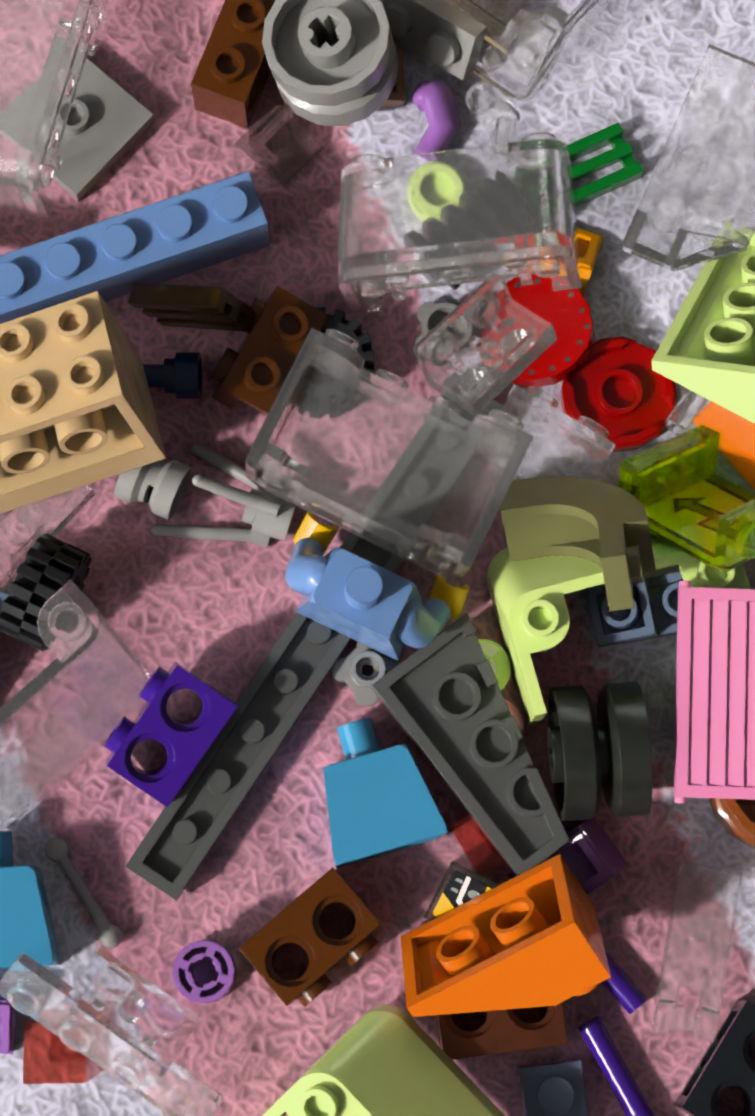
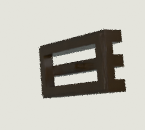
[128,283,256,332]

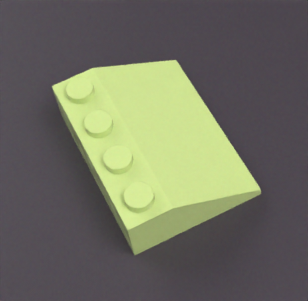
[651,224,755,424]

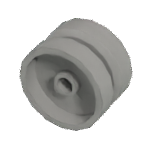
[262,0,399,126]

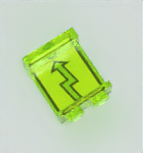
[618,425,755,574]

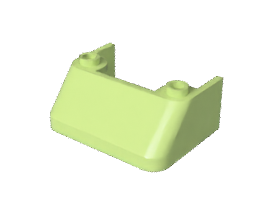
[486,506,751,727]
[261,1004,505,1116]

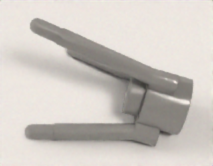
[150,444,298,548]

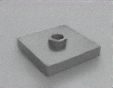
[0,44,155,202]

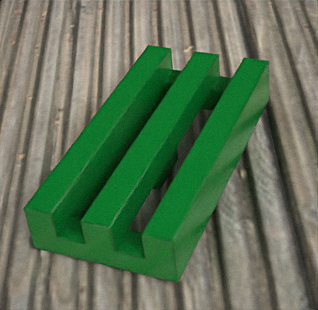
[515,122,644,223]

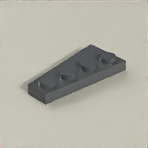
[372,613,570,876]

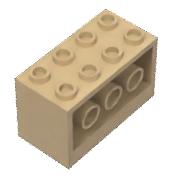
[0,291,166,514]

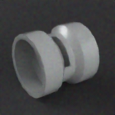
[114,460,192,520]

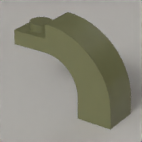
[501,476,656,612]

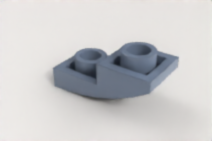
[586,571,683,647]

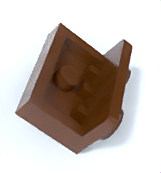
[211,286,326,416]

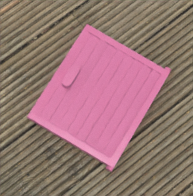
[674,580,755,804]

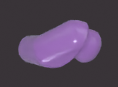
[412,80,461,165]

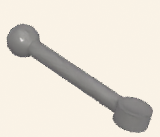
[44,837,123,948]

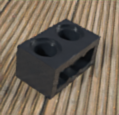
[674,1000,755,1116]

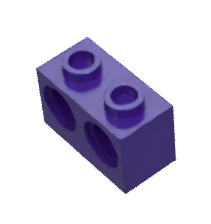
[104,662,238,808]

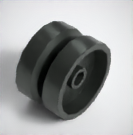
[547,681,653,821]

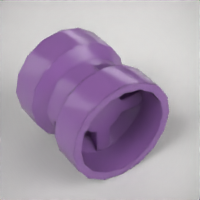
[172,940,237,1003]

